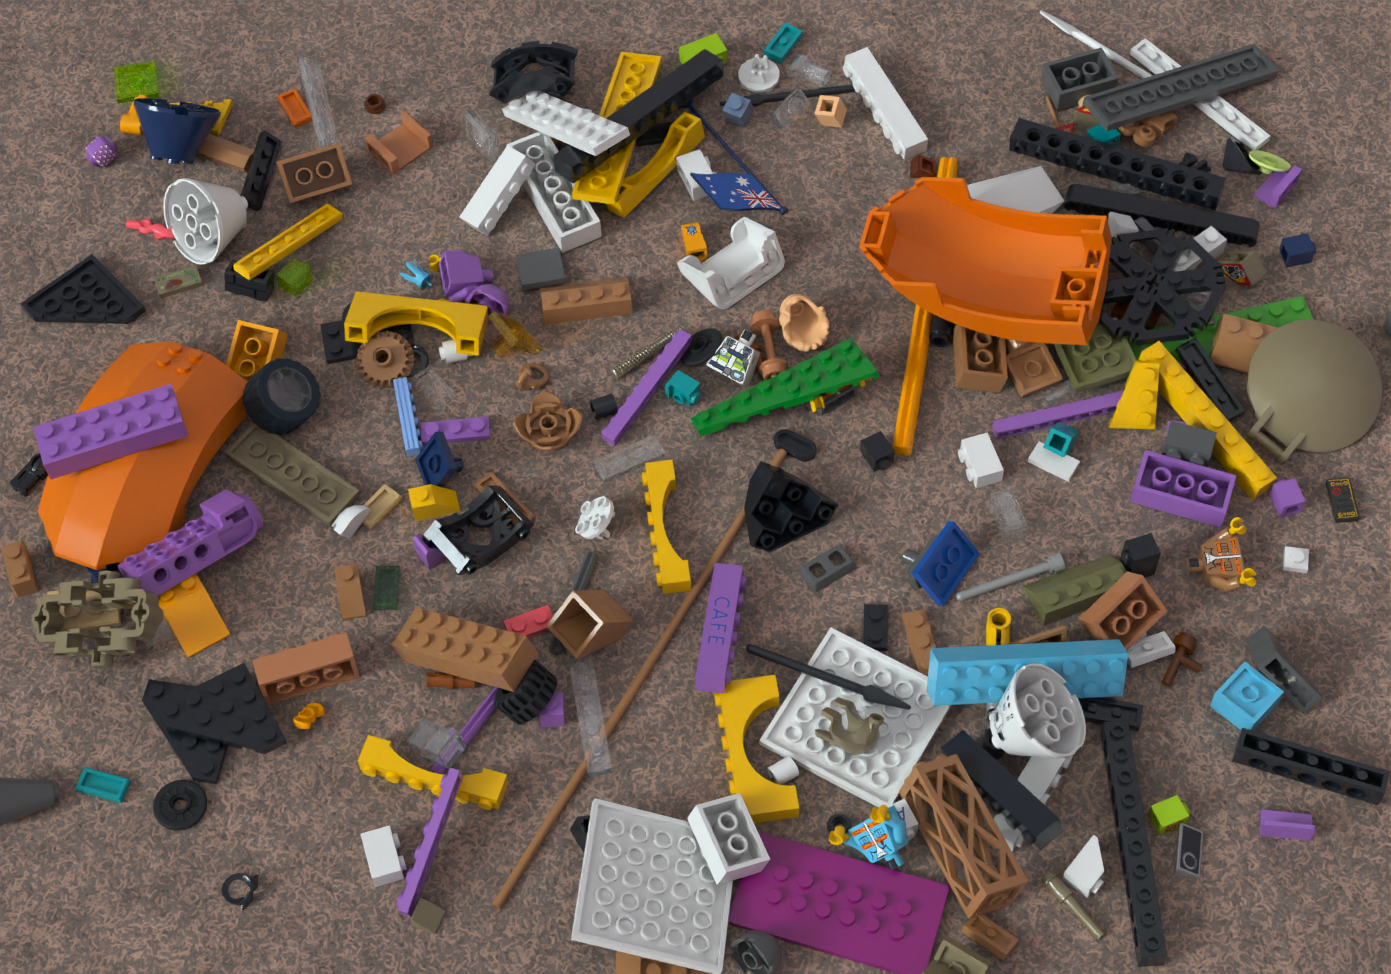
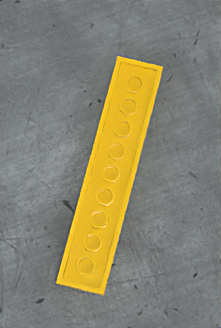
[572,52,662,205]

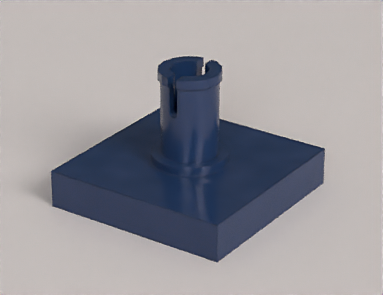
[415,432,463,487]

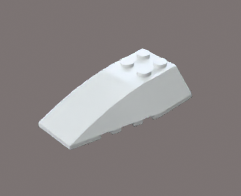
[967,166,1064,214]

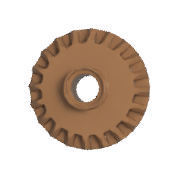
[356,331,414,388]

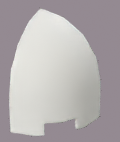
[331,505,372,538]

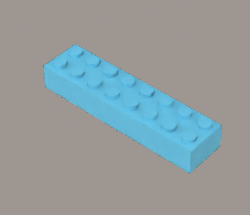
[927,639,1128,706]

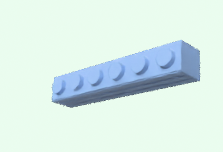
[393,377,423,456]

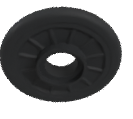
[680,328,723,367]
[153,780,207,830]

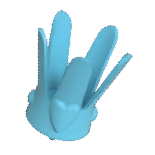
[400,259,432,289]

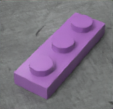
[421,416,491,446]

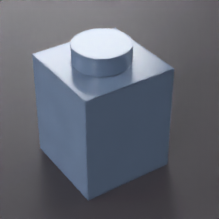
[722,93,754,128]

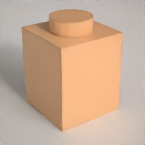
[815,95,847,128]

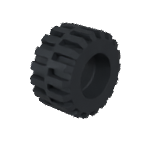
[494,659,557,725]

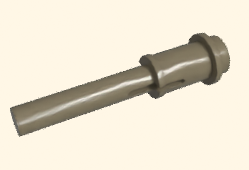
[1041,870,1105,940]

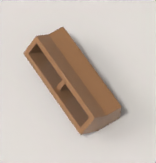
[198,134,255,173]

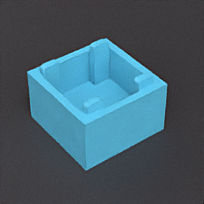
[1210,662,1284,731]

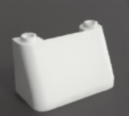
[677,217,785,309]

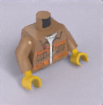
[1187,517,1257,592]

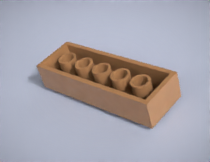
[391,607,538,692]

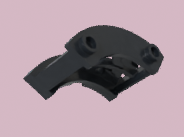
[489,41,578,104]
[422,485,534,575]

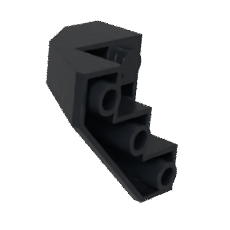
[744,461,838,552]

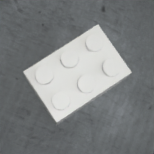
[687,793,770,885]

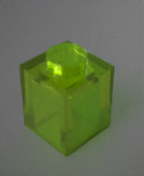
[276,258,313,297]

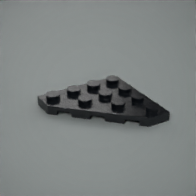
[20,254,146,324]
[155,663,287,754]
[142,679,228,784]

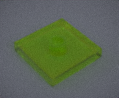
[114,61,160,104]

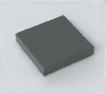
[516,248,566,290]

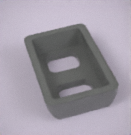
[798,545,856,593]

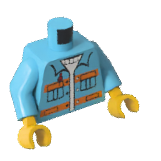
[828,805,909,870]

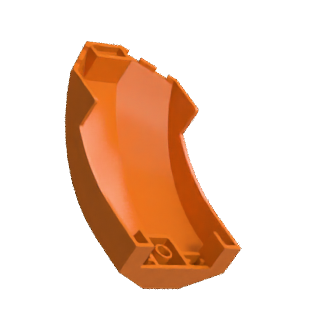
[859,177,1112,345]
[38,341,247,570]

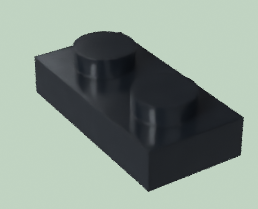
[863,604,888,651]

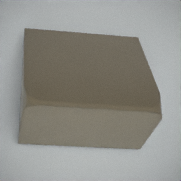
[411,898,446,934]

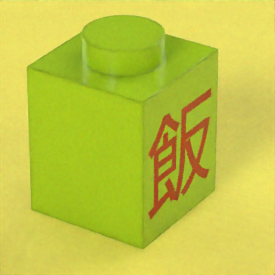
[1148,795,1190,836]

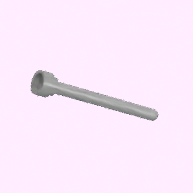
[956,553,1065,601]

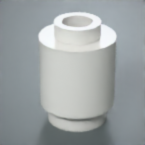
[438,340,473,364]

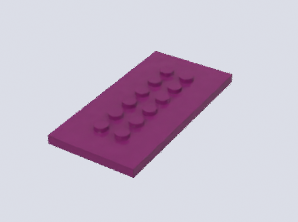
[728,831,950,974]

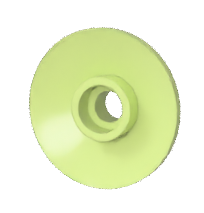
[1249,150,1291,174]

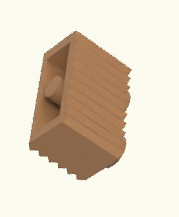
[1,541,39,598]

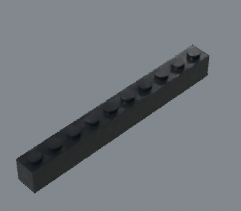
[553,49,724,183]

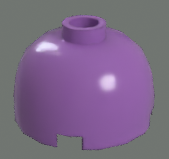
[465,284,510,328]

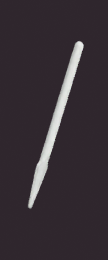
[1040,10,1153,79]

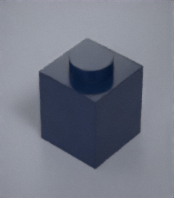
[1279,233,1316,268]

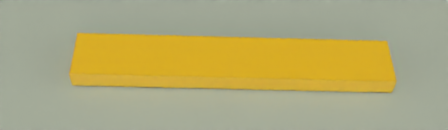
[234,203,343,280]

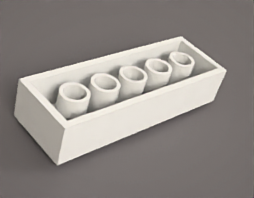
[506,132,602,253]

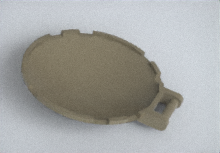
[1246,320,1382,464]

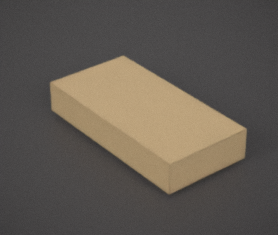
[362,484,403,531]

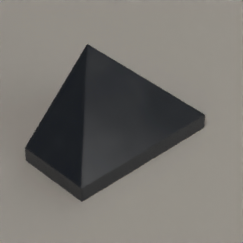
[1222,137,1262,175]

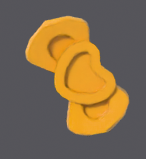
[293,703,325,729]

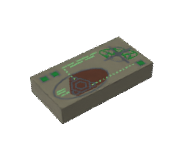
[154,265,203,299]

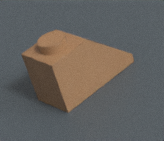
[334,563,367,620]

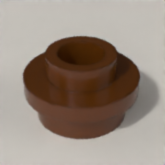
[364,94,386,114]

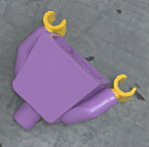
[429,249,493,303]

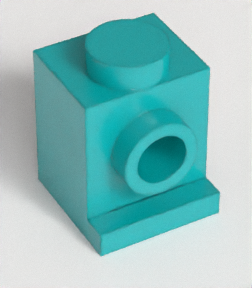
[665,370,701,407]

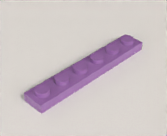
[397,768,463,917]

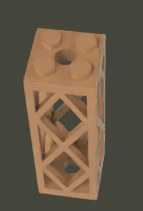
[899,754,1029,919]

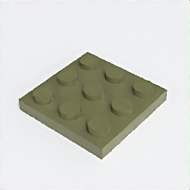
[1053,317,1136,393]

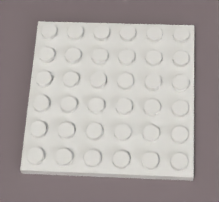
[759,627,952,808]
[571,798,733,974]

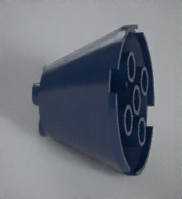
[134,98,221,164]

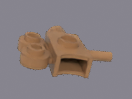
[1116,111,1178,147]

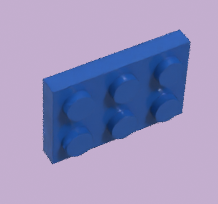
[911,521,980,606]

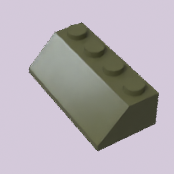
[1023,555,1127,626]

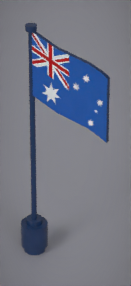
[678,98,788,215]

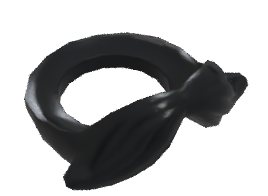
[222,873,259,910]

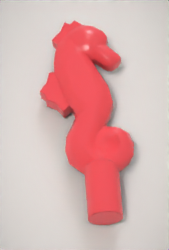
[126,219,175,241]

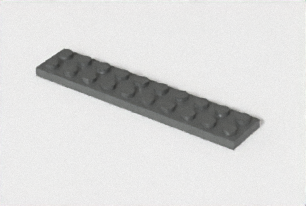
[1083,44,1279,131]

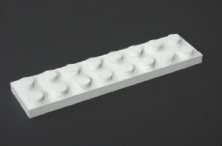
[502,91,630,156]

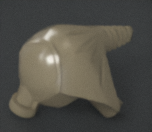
[815,697,884,755]

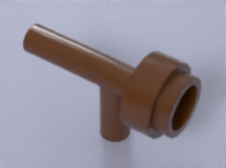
[1161,632,1202,687]

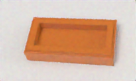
[277,88,314,128]

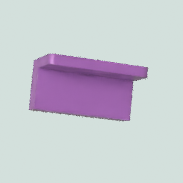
[1254,165,1302,209]
[1260,809,1315,841]

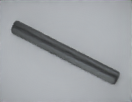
[549,551,598,655]

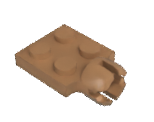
[1005,339,1063,398]

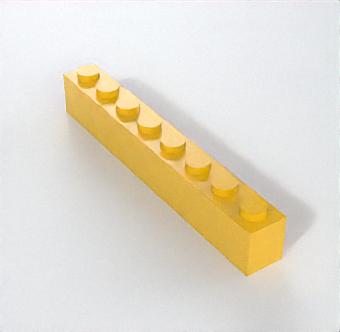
[1138,341,1277,500]

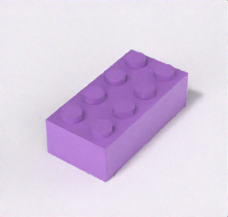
[1130,450,1236,528]

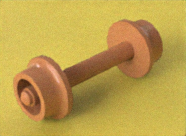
[750,310,788,381]

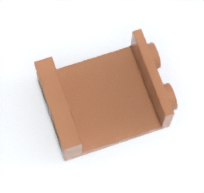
[364,111,433,175]

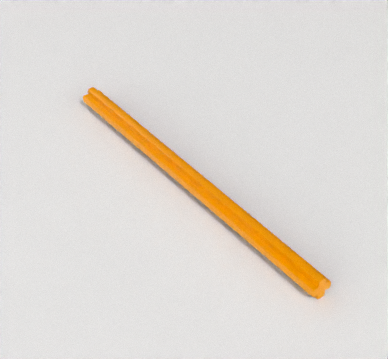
[892,156,958,456]

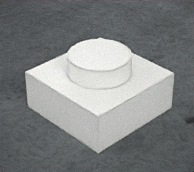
[1283,546,1309,573]

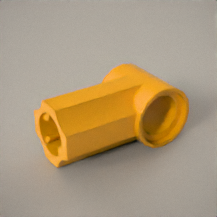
[120,94,148,136]

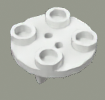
[738,54,779,93]
[575,496,615,539]

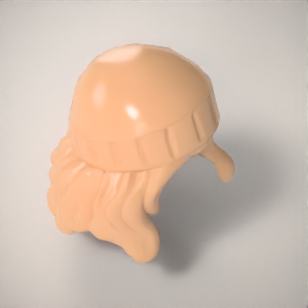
[779,294,830,352]

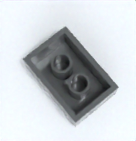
[1041,47,1119,111]

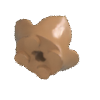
[513,390,583,451]

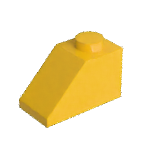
[408,484,461,522]

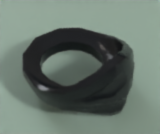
[408,345,429,377]

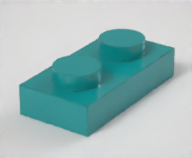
[764,23,803,64]

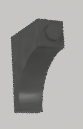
[1245,626,1323,713]

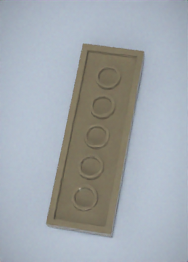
[225,423,360,527]

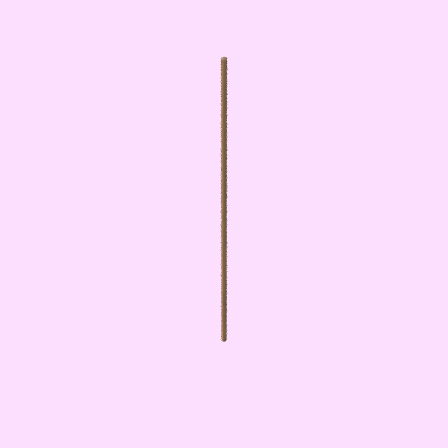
[492,449,787,910]

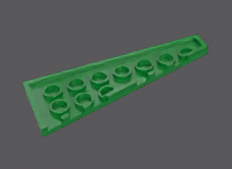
[690,338,880,436]

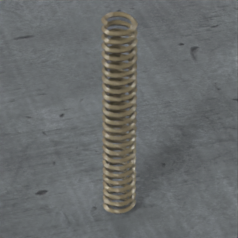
[613,325,688,379]

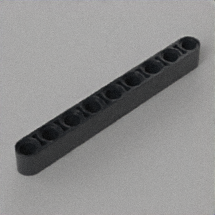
[1064,184,1260,247]

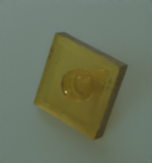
[488,311,542,358]

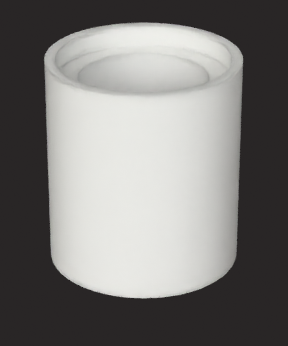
[767,756,799,785]

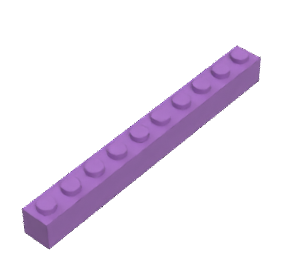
[601,329,692,447]
[992,390,1124,439]

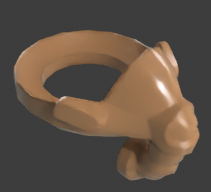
[516,364,549,390]

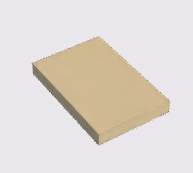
[47,590,121,632]

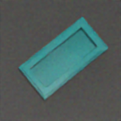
[75,767,131,804]

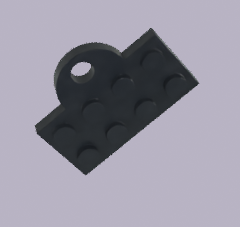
[320,302,415,364]

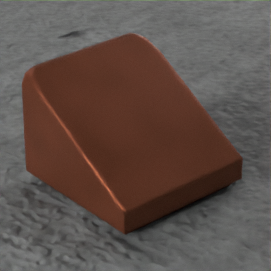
[910,153,936,178]

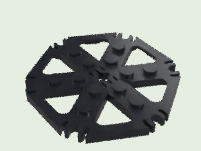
[1098,228,1226,345]

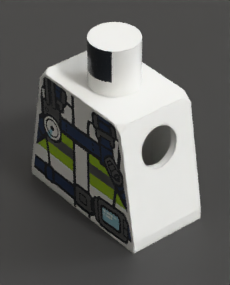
[706,329,760,387]

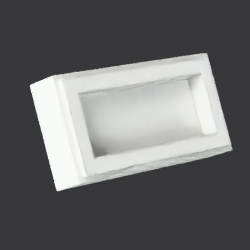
[1028,441,1080,482]

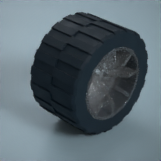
[243,358,321,435]

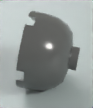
[731,929,782,974]

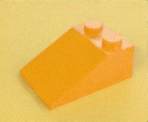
[226,320,288,386]
[158,573,231,658]

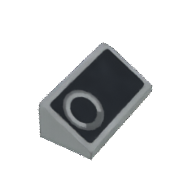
[1174,823,1203,879]

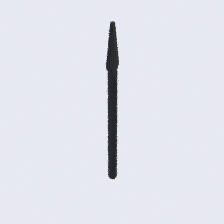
[720,84,856,106]
[746,644,911,710]

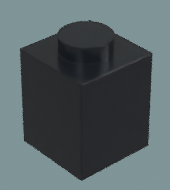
[860,431,895,472]

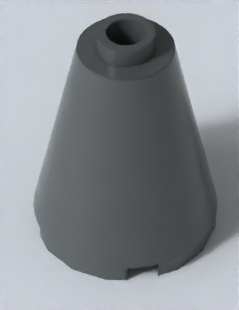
[0,777,59,826]

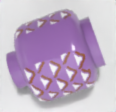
[85,136,118,167]

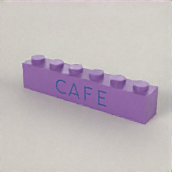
[695,563,747,693]

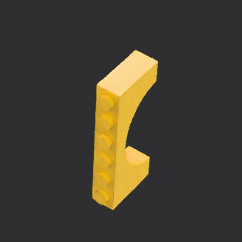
[344,291,488,356]
[714,675,799,823]

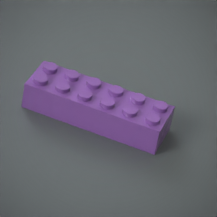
[33,384,189,479]

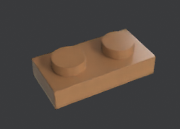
[961,915,1019,961]

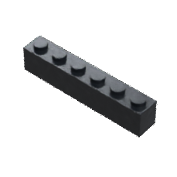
[941,730,1064,850]

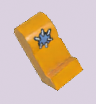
[681,222,707,261]

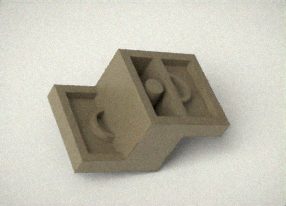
[922,935,991,974]

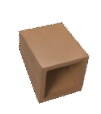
[546,590,634,659]

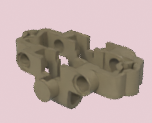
[32,571,164,669]

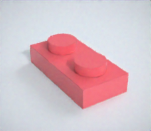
[504,605,553,638]

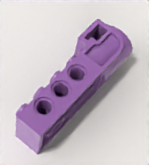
[117,489,263,595]

